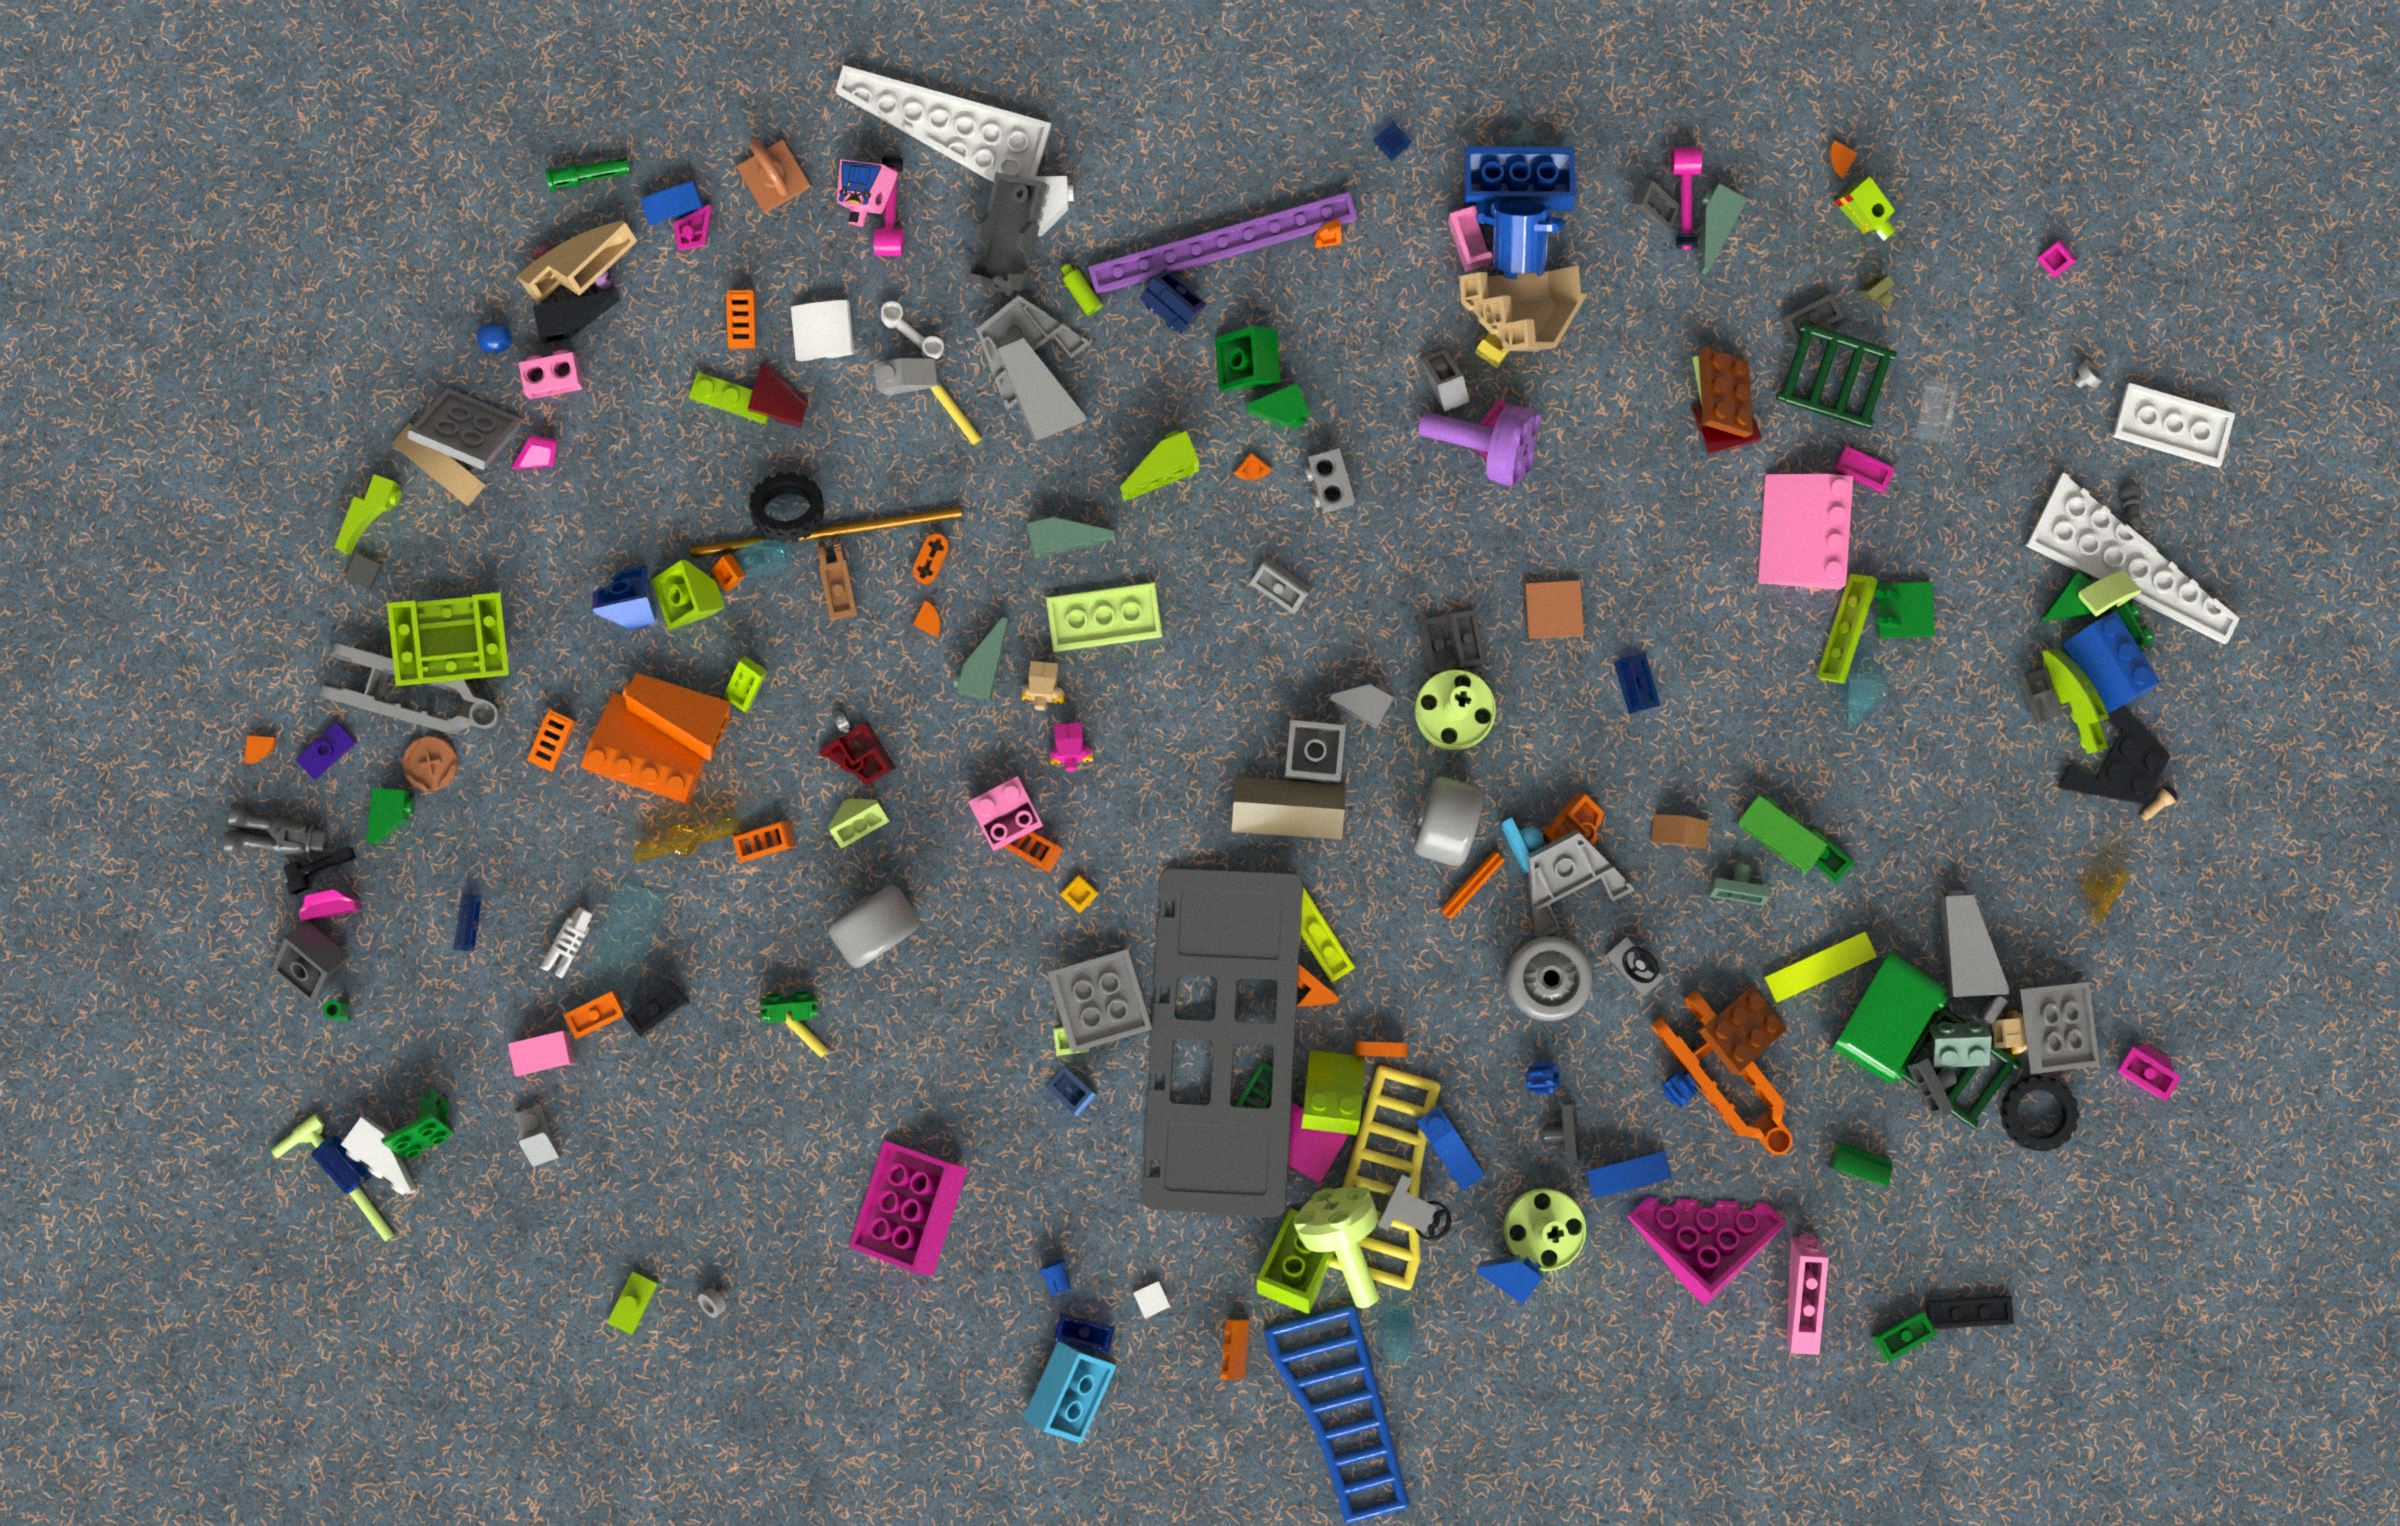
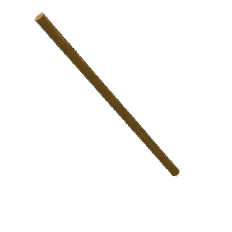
[689,506,963,558]

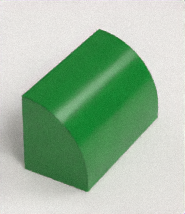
[1828,1141,1892,1187]

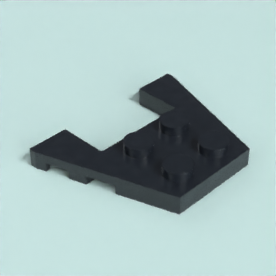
[2057,706,2171,805]

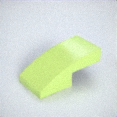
[2078,570,2141,617]

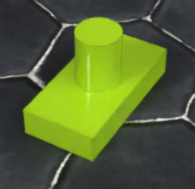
[723,656,767,712]
[607,1271,659,1335]

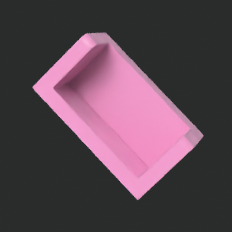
[1448,206,1493,272]
[508,1031,575,1077]

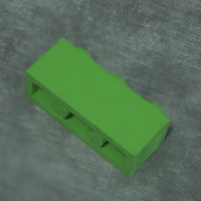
[1738,795,1828,875]

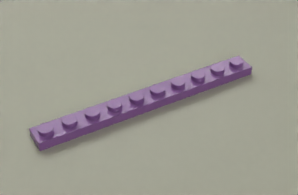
[1088,192,1357,295]

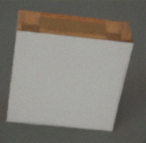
[1133,1281,1170,1318]

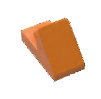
[1297,964,1340,1007]

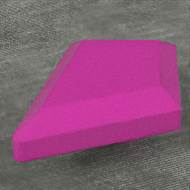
[674,205,712,251]
[512,435,558,469]

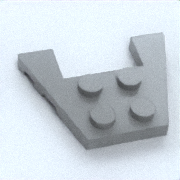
[976,295,1090,411]
[1527,830,1634,938]

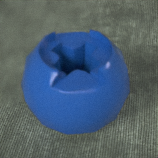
[476,322,512,354]

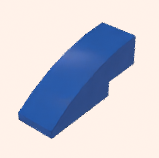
[1584,1151,1672,1198]

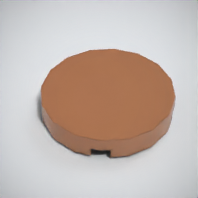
[402,736,458,791]

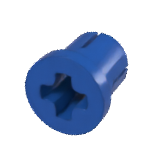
[1039,1259,1072,1295]

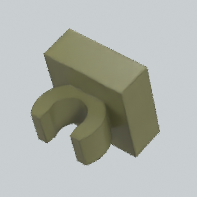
[1857,275,1895,307]

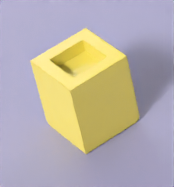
[1475,332,1509,368]

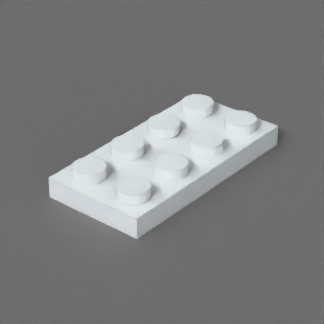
[2112,383,2235,467]

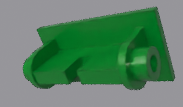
[2108,601,2155,652]
[758,991,818,1023]

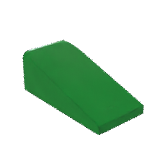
[1808,826,1855,886]
[1871,1309,1937,1362]

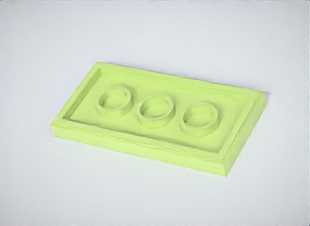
[1046,582,1162,652]

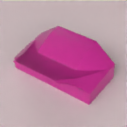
[299,889,362,921]
[2116,1043,2181,1101]

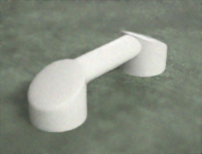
[881,301,944,359]

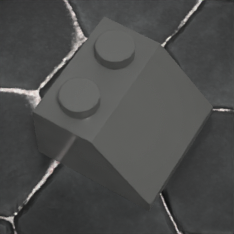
[271,920,349,1005]

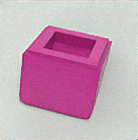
[2037,239,2078,279]

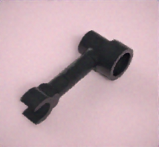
[283,846,356,895]

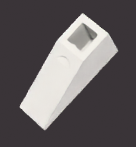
[341,1117,417,1195]

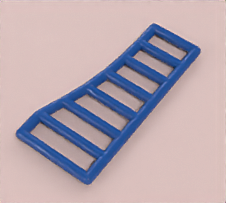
[1264,1304,1409,1524]

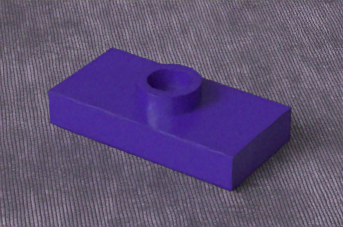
[295,722,357,780]

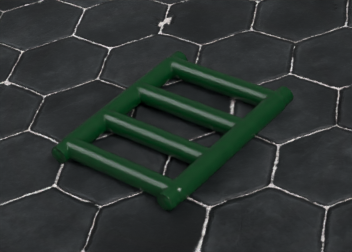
[1776,322,1897,429]
[1902,1006,2021,1129]

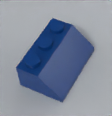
[2061,611,2160,713]

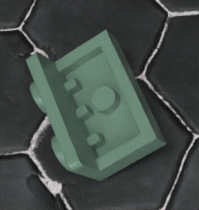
[1929,1021,1992,1068]

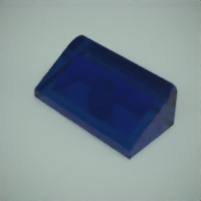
[1614,653,1660,714]
[454,895,482,952]
[311,1135,372,1195]
[1053,1313,1115,1354]

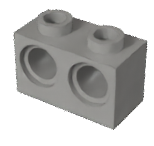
[1304,448,1355,514]

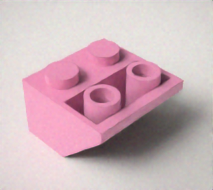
[968,776,1043,851]

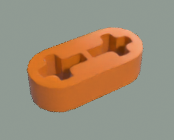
[913,534,949,585]
[1354,1041,1408,1057]

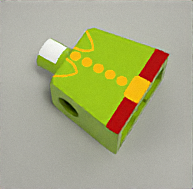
[1834,176,1896,241]

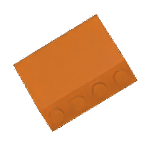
[580,692,706,805]

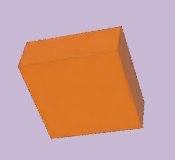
[710,553,746,592]

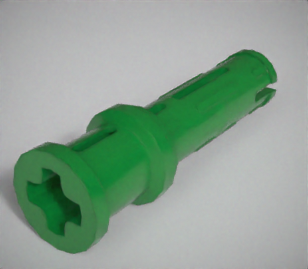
[545,157,631,192]

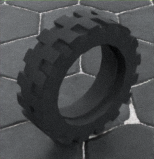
[749,472,825,543]
[2000,1076,2080,1151]

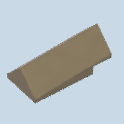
[1232,777,1345,840]

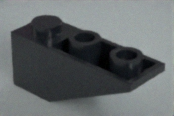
[533,289,620,343]

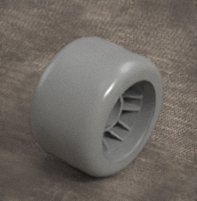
[1413,776,1484,866]
[828,884,920,968]
[1505,936,1592,1021]

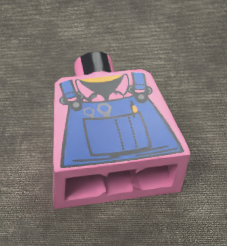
[837,159,898,227]

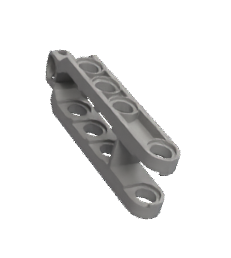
[319,643,500,735]

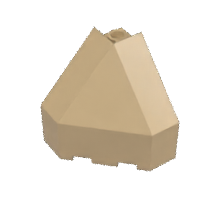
[1459,266,1587,351]

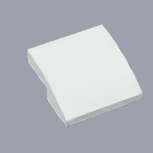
[791,300,854,361]

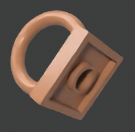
[736,138,811,214]

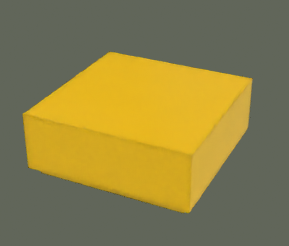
[1060,874,1099,913]

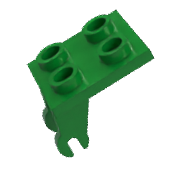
[1874,582,1935,639]
[381,1088,454,1159]

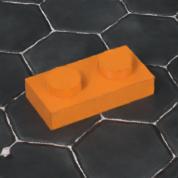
[563,989,626,1040]

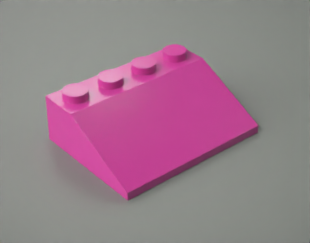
[849,1140,968,1276]

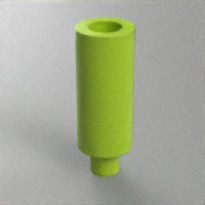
[1061,263,1103,316]

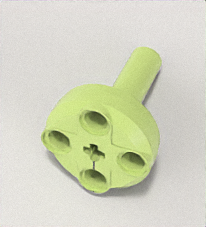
[1415,670,1496,751]
[1293,1187,1379,1308]
[1503,1188,1586,1271]

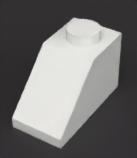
[1034,176,1074,236]

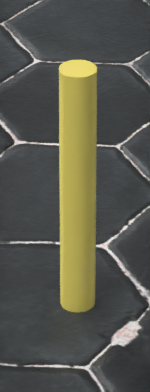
[930,383,982,445]
[763,992,829,1058]

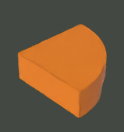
[1829,140,1858,178]
[1314,219,1342,248]
[1234,452,1272,480]
[913,600,941,638]
[244,736,277,764]

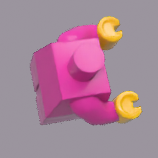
[1050,722,1093,772]

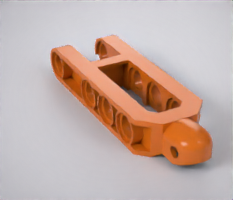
[1651,990,1792,1155]

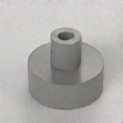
[2074,360,2104,388]
[698,1288,728,1318]

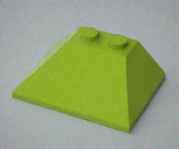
[387,592,509,686]

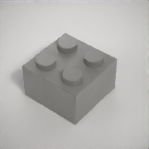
[1284,720,1346,783]

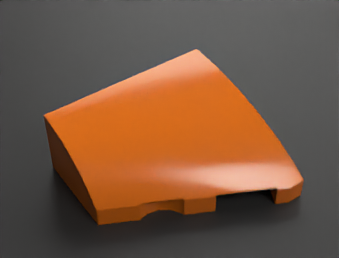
[1542,793,1604,845]
[1220,1318,1250,1380]

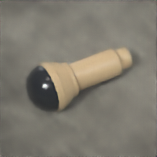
[2140,787,2178,821]

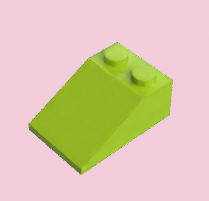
[1120,430,1199,502]
[1301,1050,1365,1135]
[1257,1208,1334,1314]

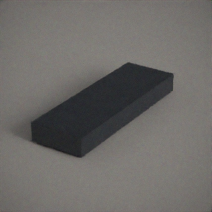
[1926,1295,2014,1329]

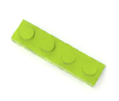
[1816,574,1878,684]

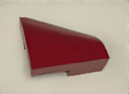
[748,363,808,428]
[1691,406,1762,455]
[818,722,896,785]

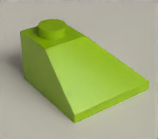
[651,560,725,631]

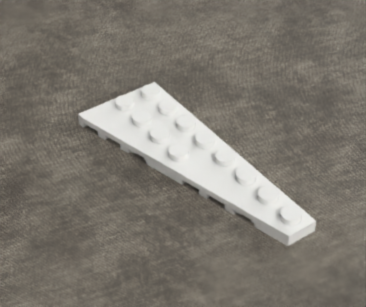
[835,65,1052,197]
[2025,473,2240,644]

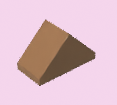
[1651,814,1709,849]

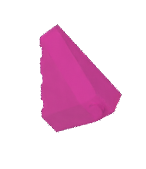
[1627,1197,1787,1306]

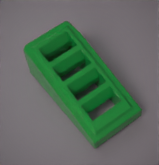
[1235,1061,1273,1109]

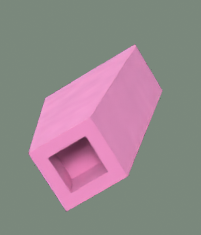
[1787,1234,1829,1355]

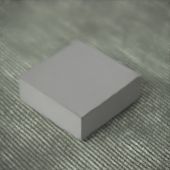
[1978,996,2008,1025]

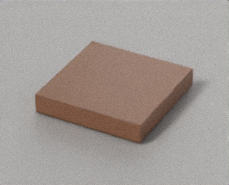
[1525,580,1584,639]

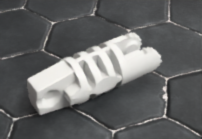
[541,907,592,978]

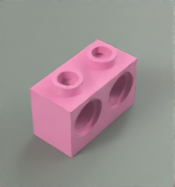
[518,350,583,399]

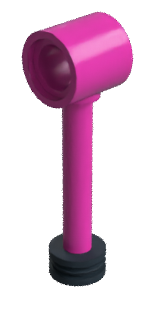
[1671,147,1702,250]
[874,155,904,256]

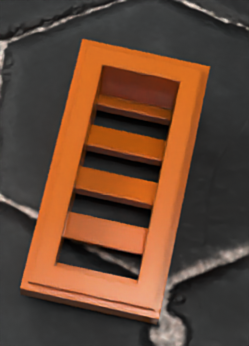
[726,290,756,349]
[527,709,577,772]
[732,820,796,863]
[1003,831,1063,873]

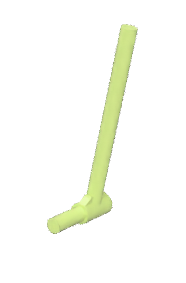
[271,1113,394,1241]

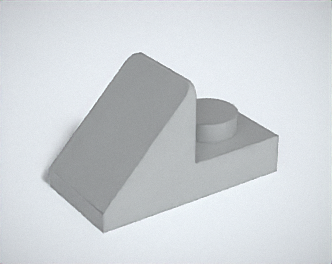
[514,1105,560,1167]

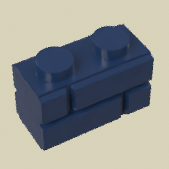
[1140,268,1207,334]

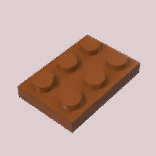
[1699,347,1753,438]
[1699,985,1787,1076]

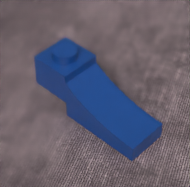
[1414,1105,1485,1191]

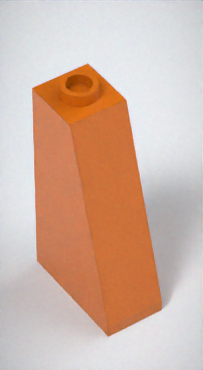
[623,673,730,761]

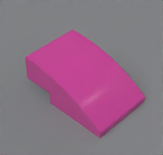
[1267,1102,1348,1184]

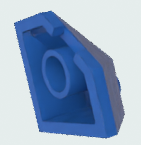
[593,565,656,629]
[1476,1255,1543,1304]

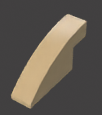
[516,221,637,302]
[391,423,486,506]

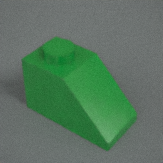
[1246,383,1310,429]
[2040,572,2093,623]
[366,788,415,845]

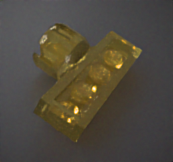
[630,817,744,864]

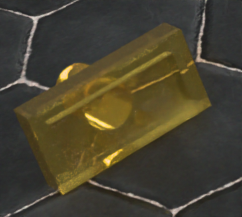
[2082,867,2130,925]

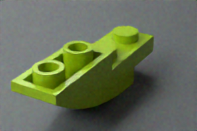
[2042,648,2110,754]

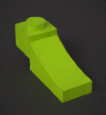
[334,474,402,555]

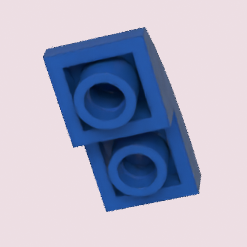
[640,181,704,225]

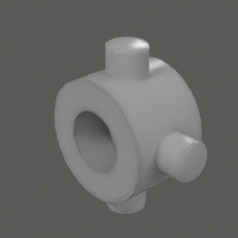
[834,711,851,733]

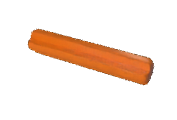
[1441,851,1504,919]

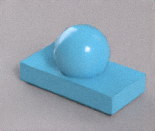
[1500,818,1544,873]

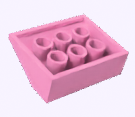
[1758,474,1853,590]

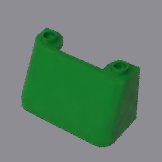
[1831,951,1949,1085]

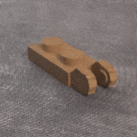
[817,541,858,621]

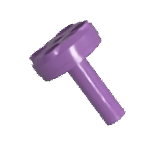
[1419,405,1540,486]

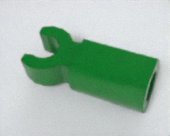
[323,1000,350,1021]

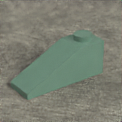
[1701,184,1748,275]
[1026,515,1115,559]
[954,617,1009,702]

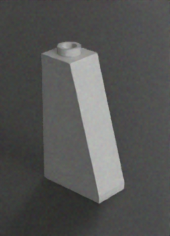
[997,336,1087,442]
[1940,890,2009,998]

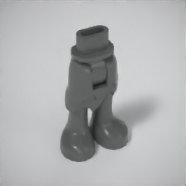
[224,802,327,855]

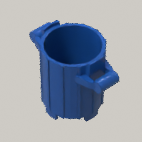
[1476,199,1566,279]

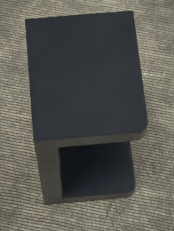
[623,981,690,1037]

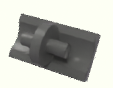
[2018,668,2064,724]

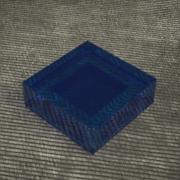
[1373,122,1412,162]

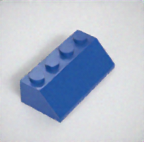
[1463,146,1576,211]

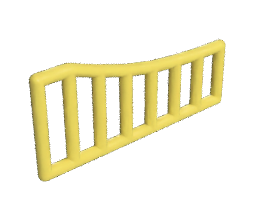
[1329,1065,1441,1290]

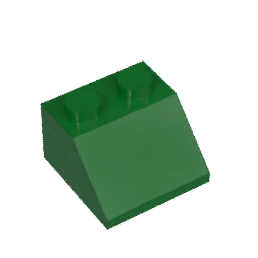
[1215,326,1281,391]

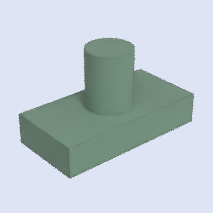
[1709,864,1771,906]

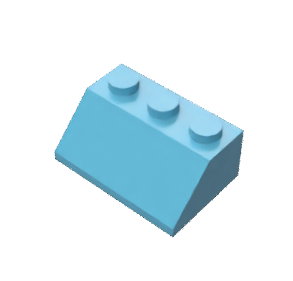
[1023,1340,1117,1444]

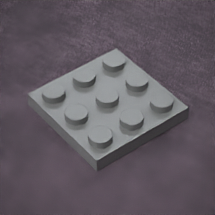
[408,388,522,470]
[1047,949,1152,1053]
[2020,982,2100,1074]

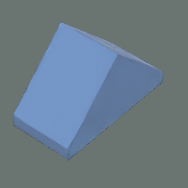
[1046,1066,1097,1116]

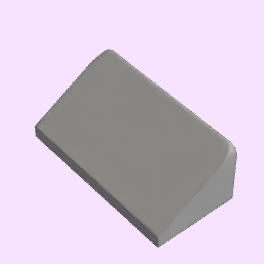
[1249,558,1313,614]

